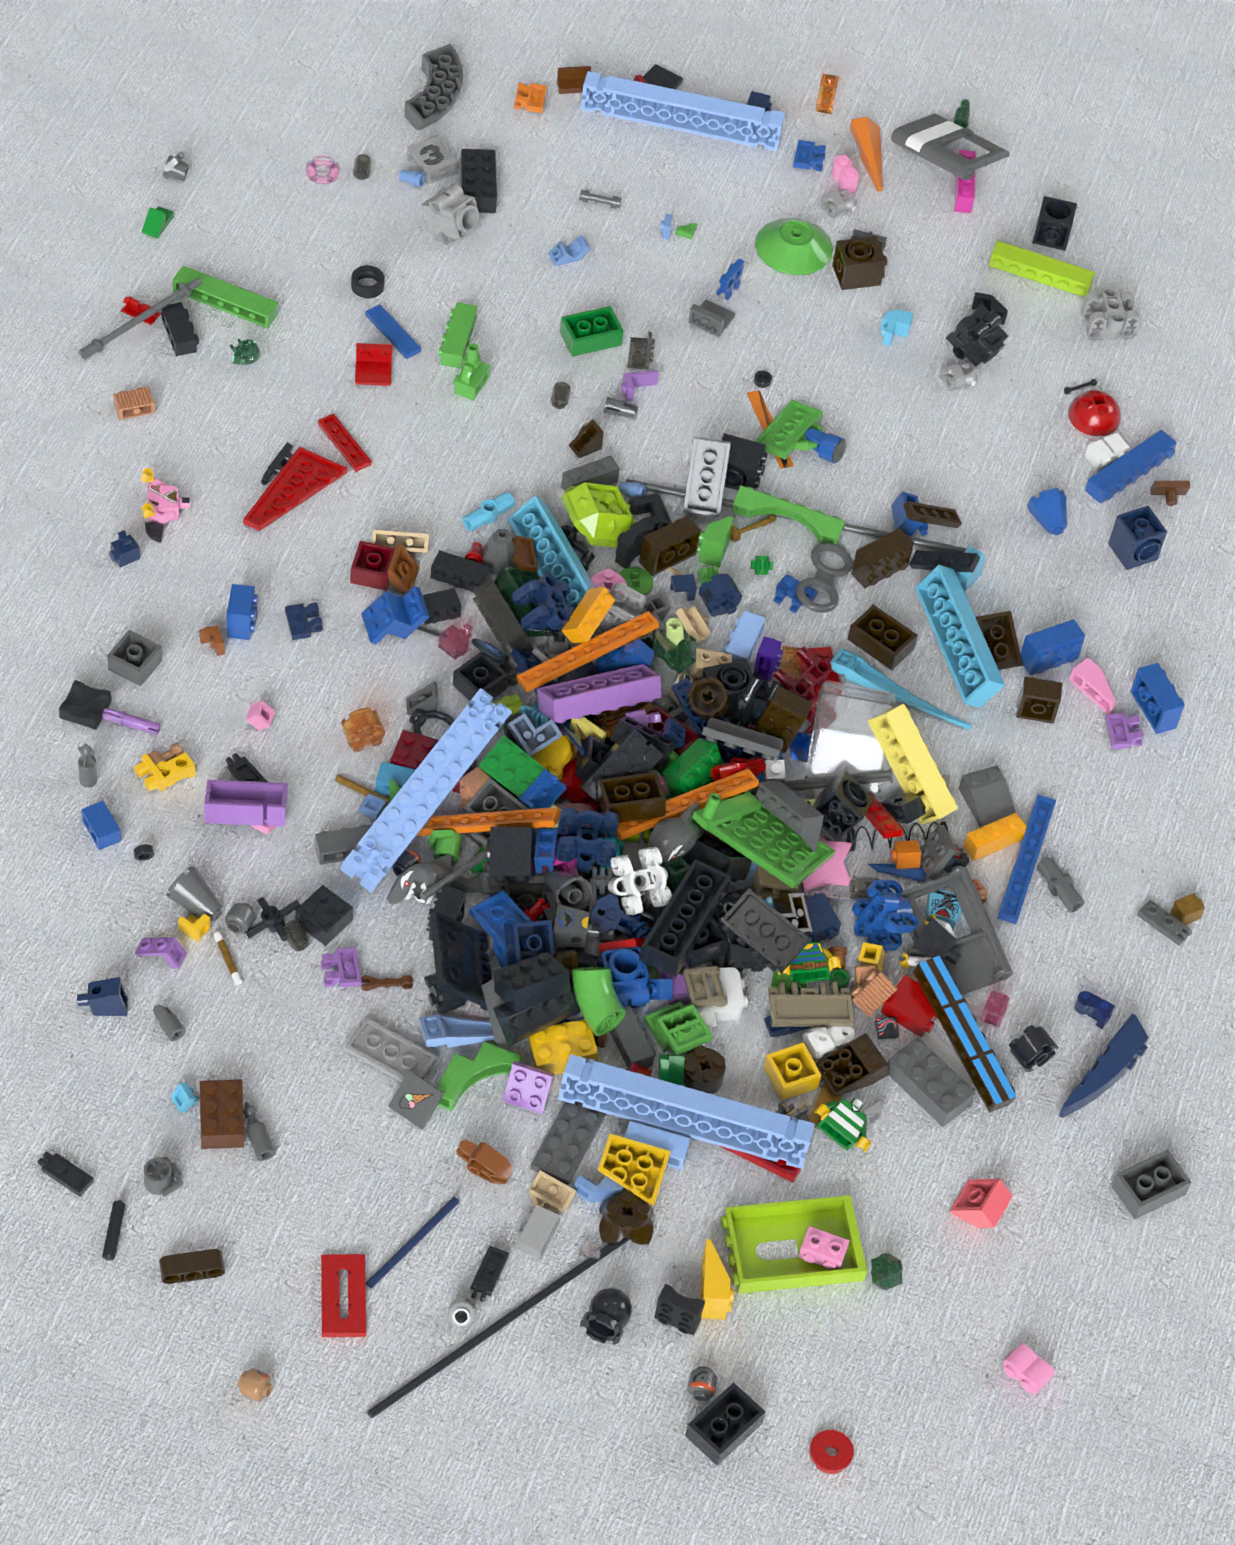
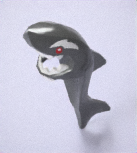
[647,803,706,867]
[387,855,496,905]

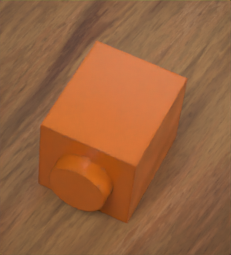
[890,840,921,869]

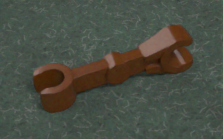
[361,975,413,991]

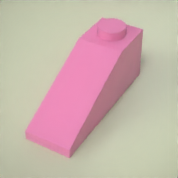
[1069,658,1116,714]

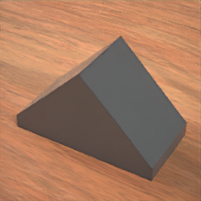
[406,681,438,715]

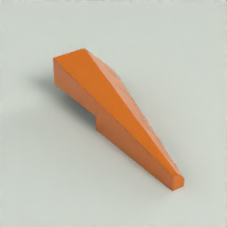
[850,117,883,192]

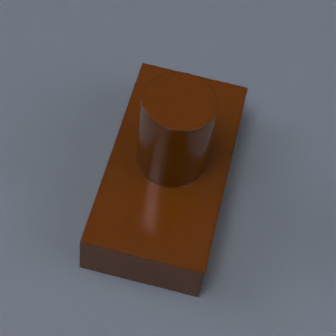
[1150,481,1190,506]

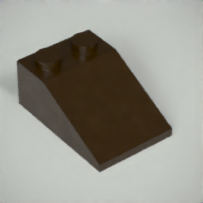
[975,611,1023,670]

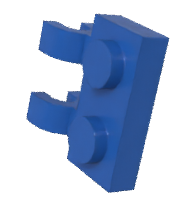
[793,140,826,172]
[716,258,745,300]
[773,574,818,613]

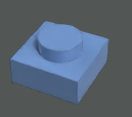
[660,214,672,239]
[359,794,386,820]

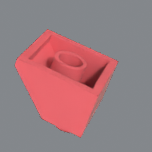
[950,1179,1013,1228]

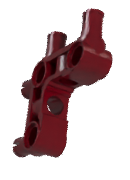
[773,646,837,741]

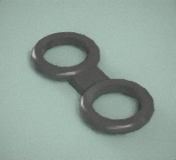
[796,543,853,613]

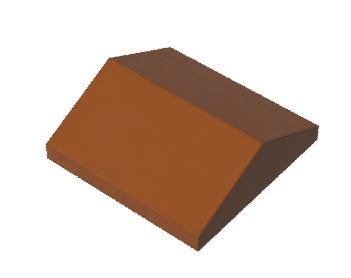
[388,543,419,594]

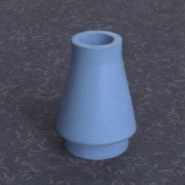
[399,170,426,188]
[618,481,647,498]

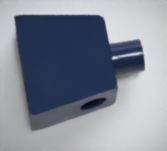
[77,977,128,1016]

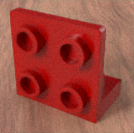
[355,343,392,386]

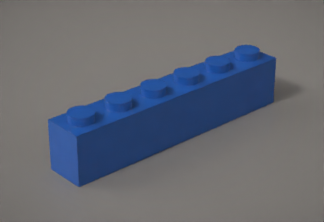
[1085,430,1177,504]

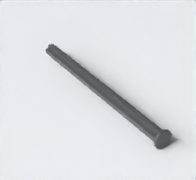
[750,768,893,795]

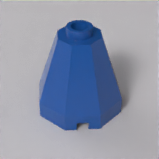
[1027,488,1067,535]

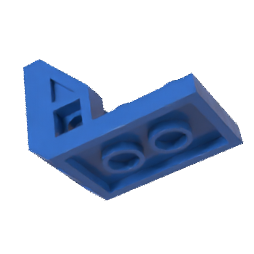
[469,891,532,968]

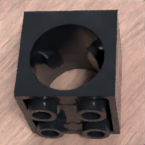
[1032,196,1077,251]

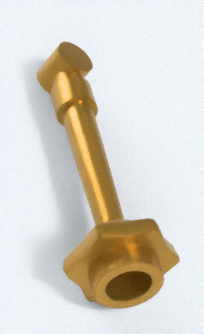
[730,515,776,543]

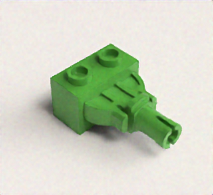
[453,343,490,401]

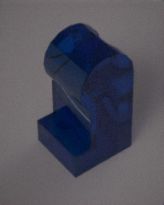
[1074,991,1115,1030]

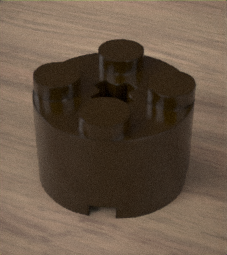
[688,677,730,721]
[683,1046,726,1094]

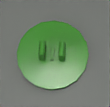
[619,567,653,596]

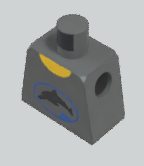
[553,905,600,947]

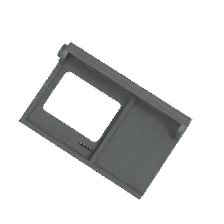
[902,866,1014,995]

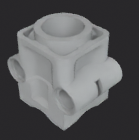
[421,184,481,245]

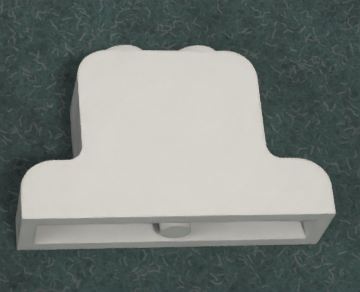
[686,963,748,1032]

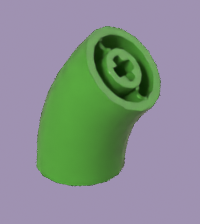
[572,967,626,1036]

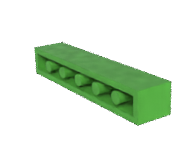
[173,266,278,328]

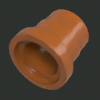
[827,946,847,970]

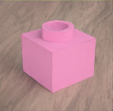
[246,700,275,731]

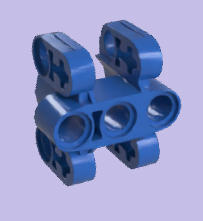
[852,880,919,951]

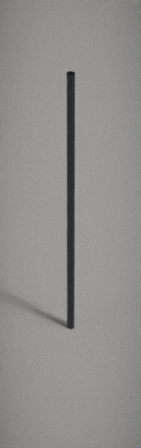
[367,1237,630,1419]

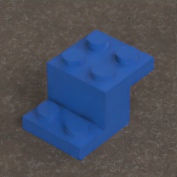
[361,586,430,645]

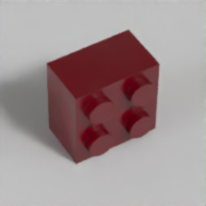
[350,541,395,591]

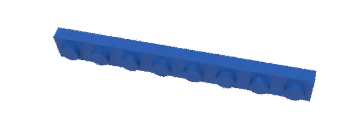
[997,794,1056,924]

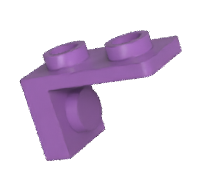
[135,937,187,969]

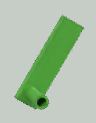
[692,792,762,830]

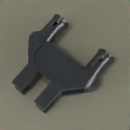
[730,675,784,730]

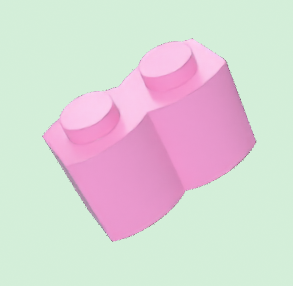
[831,155,859,194]
[1003,1343,1055,1395]

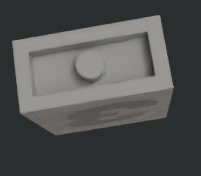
[407,136,458,185]

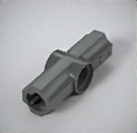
[1037,857,1085,912]

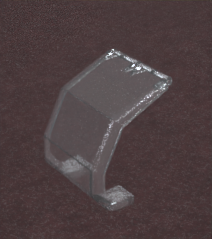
[805,681,896,797]

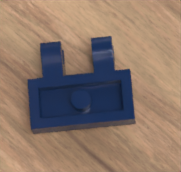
[284,602,323,640]

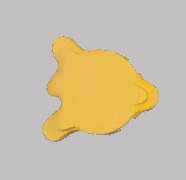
[532,735,573,780]

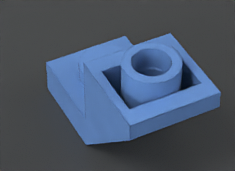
[548,235,591,266]
[574,1175,624,1203]

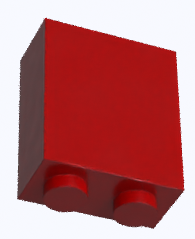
[881,975,937,1038]

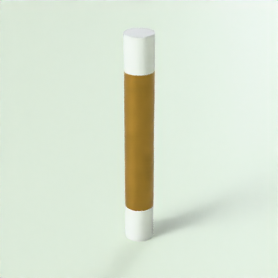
[214,932,243,985]

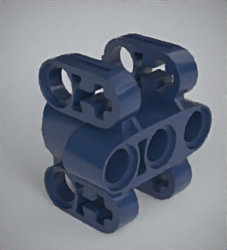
[511,573,576,632]
[556,808,619,872]

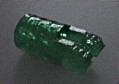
[954,99,970,128]

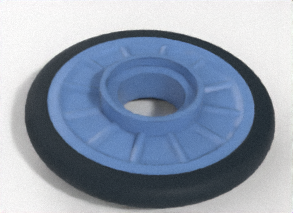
[471,638,509,662]

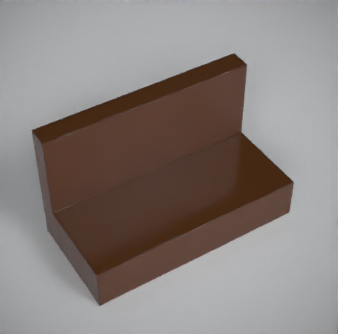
[556,66,591,94]

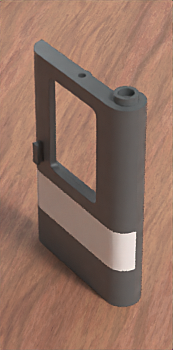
[891,113,1010,181]

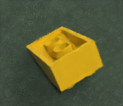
[700,1239,734,1320]

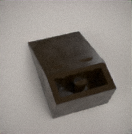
[815,1033,889,1097]

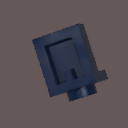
[664,717,686,749]

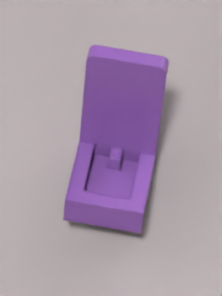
[620,370,659,401]

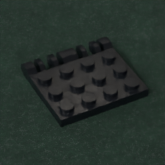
[430,912,492,1011]

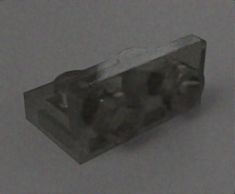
[627,332,655,370]

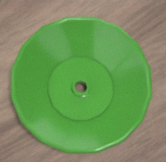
[755,218,833,275]

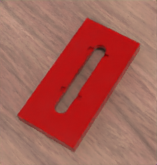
[321,1254,366,1338]

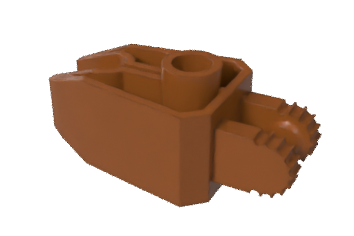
[456,1139,514,1184]

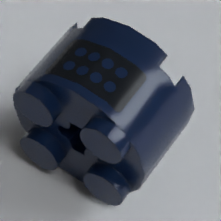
[699,574,742,617]

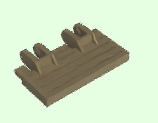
[768,982,854,1027]

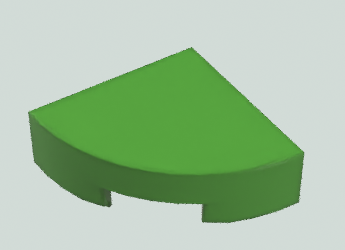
[675,223,698,239]

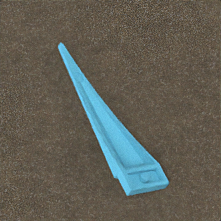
[830,648,972,730]

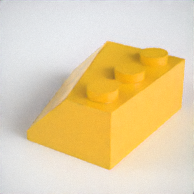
[598,1133,671,1206]

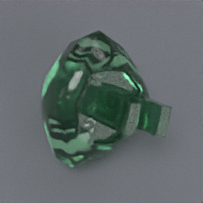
[230,338,261,365]

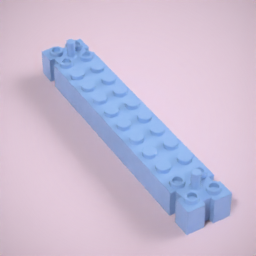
[581,71,785,151]
[340,688,512,893]
[558,1054,815,1169]

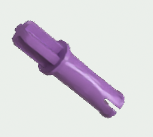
[102,708,161,735]

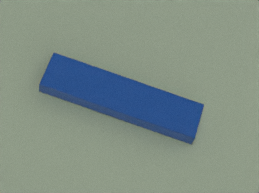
[365,304,421,359]

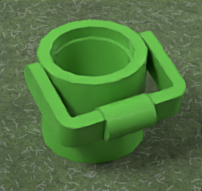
[428,830,463,864]

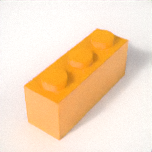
[561,587,615,644]
[963,813,1027,861]

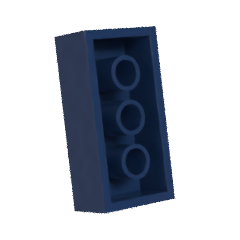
[504,920,555,966]

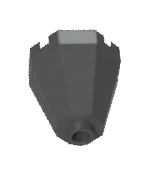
[482,529,518,575]

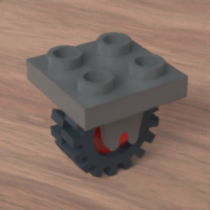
[920,825,970,880]

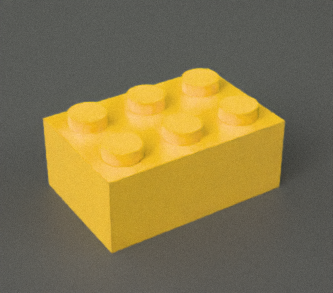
[528,1019,598,1075]

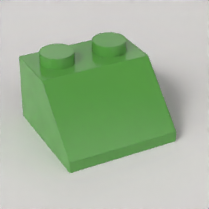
[697,516,734,568]

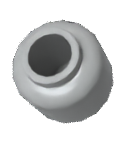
[447,1297,477,1329]

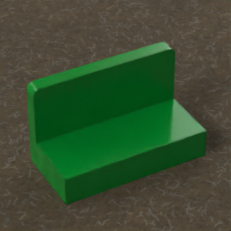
[658,1054,685,1086]

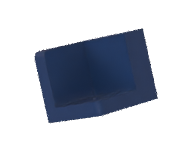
[670,574,697,601]

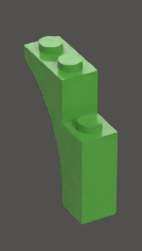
[437,1042,522,1111]

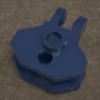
[590,894,638,936]

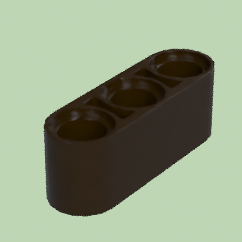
[159,1249,225,1284]

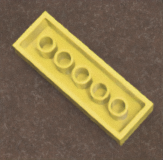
[868,704,958,825]

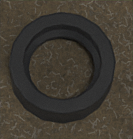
[351,265,385,299]

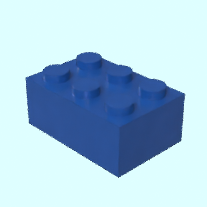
[1020,619,1086,675]
[1130,663,1185,734]

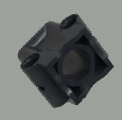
[946,304,1009,367]

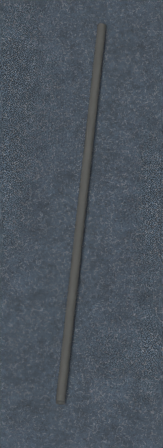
[626,479,967,553]

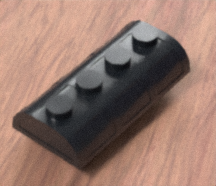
[493,984,579,1047]

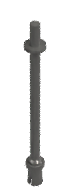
[79,278,202,360]

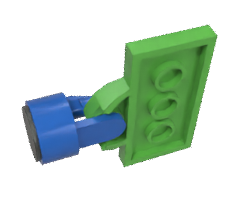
[755,399,846,464]

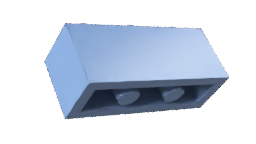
[723,611,766,663]
[624,1121,691,1170]

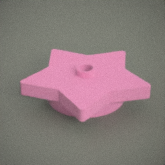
[801,836,852,893]

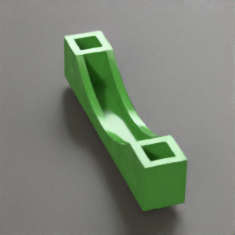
[732,486,845,545]

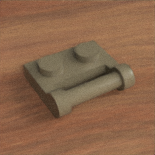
[683,966,728,1008]

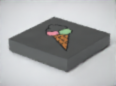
[388,1070,445,1129]

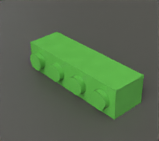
[438,302,477,369]

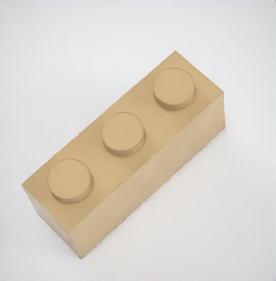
[372,530,429,553]

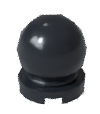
[580,1287,632,1345]

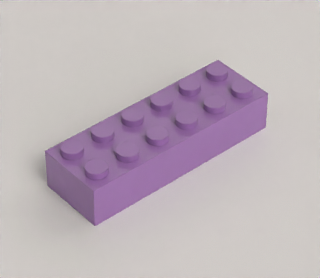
[537,664,661,723]

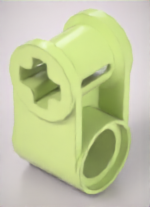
[664,618,685,654]

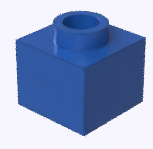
[647,979,673,1000]

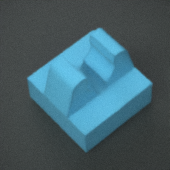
[171,1082,200,1113]

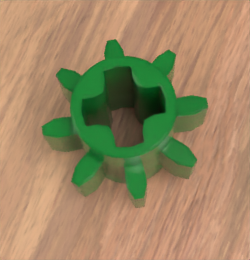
[750,556,773,575]

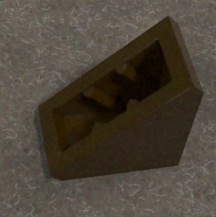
[569,419,604,458]

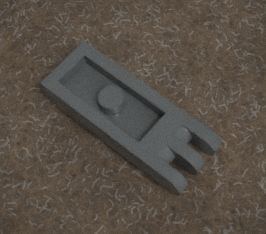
[1137,900,1192,946]

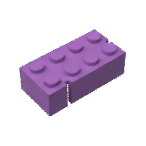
[204,780,288,827]

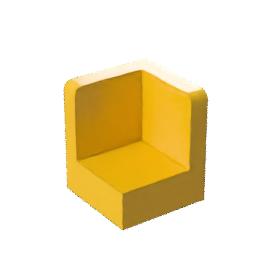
[178,914,211,942]

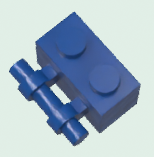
[891,491,928,537]

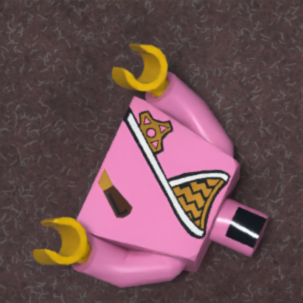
[141,468,190,524]

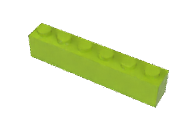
[989,240,1096,297]

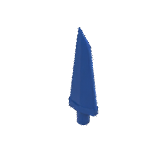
[868,864,927,882]

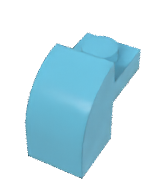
[880,310,914,346]

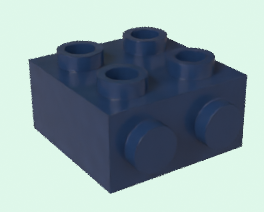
[805,892,841,943]

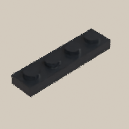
[909,550,980,573]

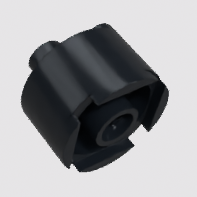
[424,972,467,1014]
[1008,1025,1058,1072]

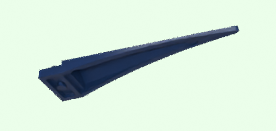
[511,647,585,755]

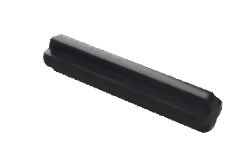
[102,1200,126,1261]

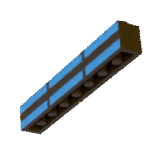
[913,956,1017,1113]

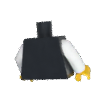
[898,914,962,969]

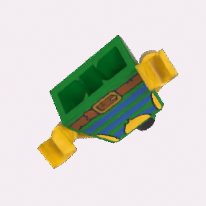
[778,936,841,983]

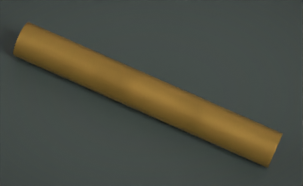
[335,774,390,807]

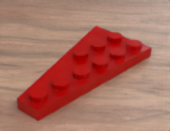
[243,447,348,531]

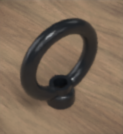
[409,709,455,735]

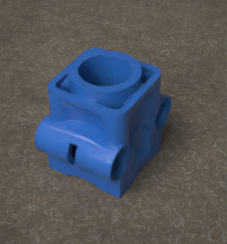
[597,947,650,1008]

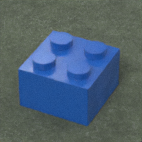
[227,584,258,640]

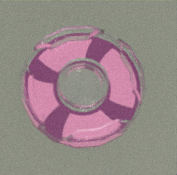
[306,156,340,184]

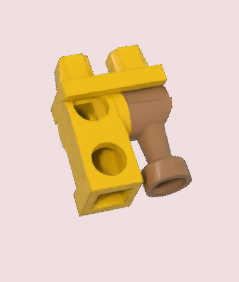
[134,742,196,791]

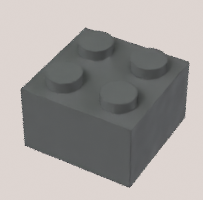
[107,630,162,686]

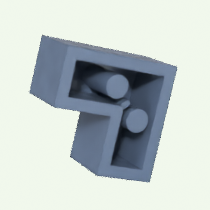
[506,713,563,756]

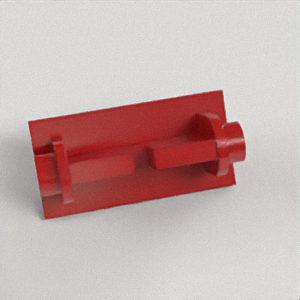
[121,296,161,325]

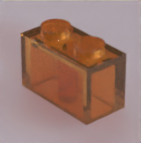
[816,73,839,115]

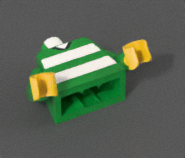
[814,1098,871,1153]

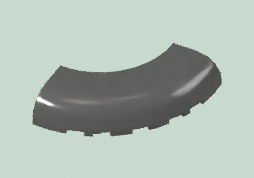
[404,44,463,130]

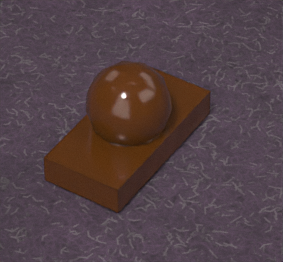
[512,535,538,572]

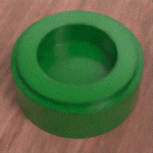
[829,969,850,990]

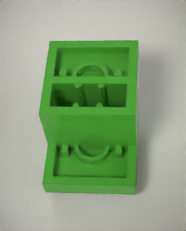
[644,1001,713,1055]

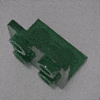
[653,629,696,674]

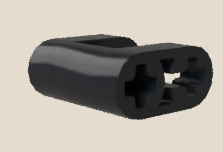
[628,494,672,533]

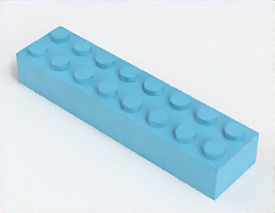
[508,495,595,608]
[915,565,1005,708]

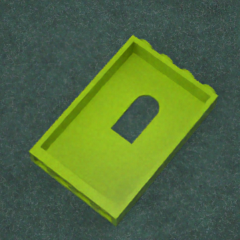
[721,1195,867,1294]

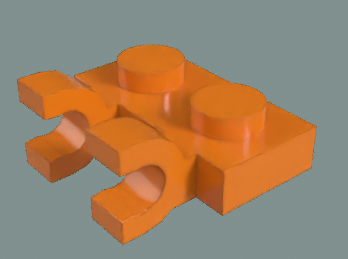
[514,83,547,113]

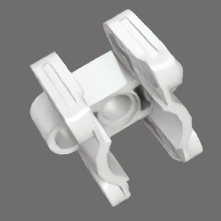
[608,847,672,915]

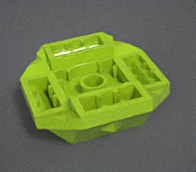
[561,482,635,548]

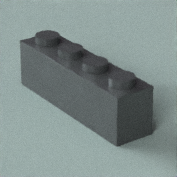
[756,780,824,852]

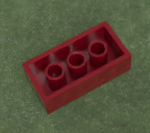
[390,730,477,793]

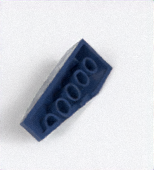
[672,678,761,764]
[1059,1013,1149,1118]

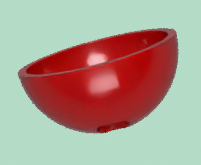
[1068,390,1121,436]

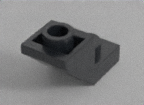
[972,292,1008,325]

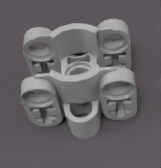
[1081,285,1141,341]
[591,583,647,649]

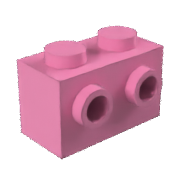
[798,1226,850,1271]

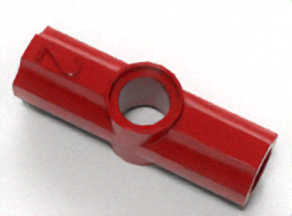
[711,757,766,782]

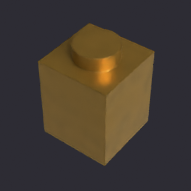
[1171,893,1205,925]

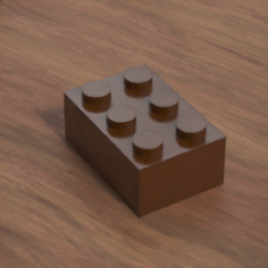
[200,1079,244,1149]

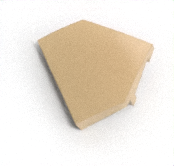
[675,605,712,644]
[529,1170,577,1213]

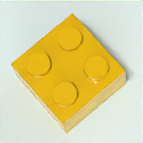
[763,1042,821,1101]

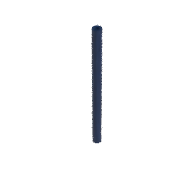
[366,1197,459,1289]

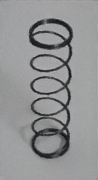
[847,821,949,852]

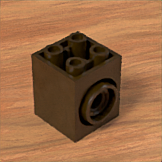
[832,236,887,290]

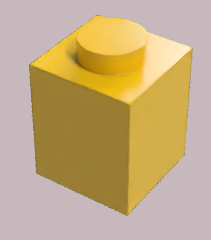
[858,942,886,971]

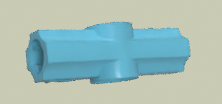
[462,492,515,531]

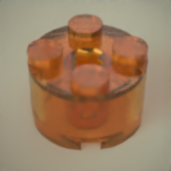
[341,708,386,752]

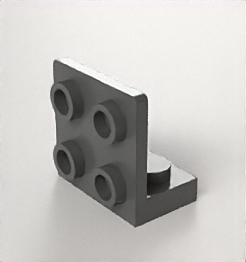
[688,300,735,337]

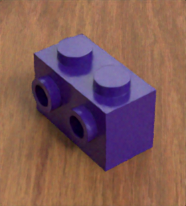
[753,636,784,682]

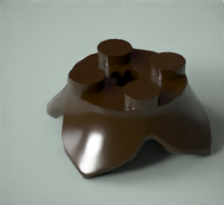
[599,1191,654,1245]

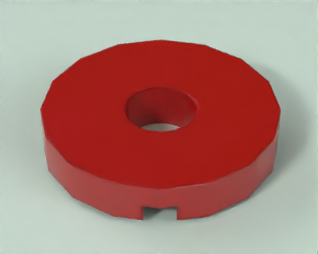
[809,1430,854,1474]

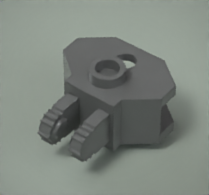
[544,632,572,659]

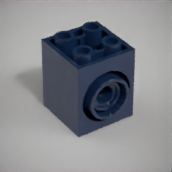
[1108,505,1167,570]

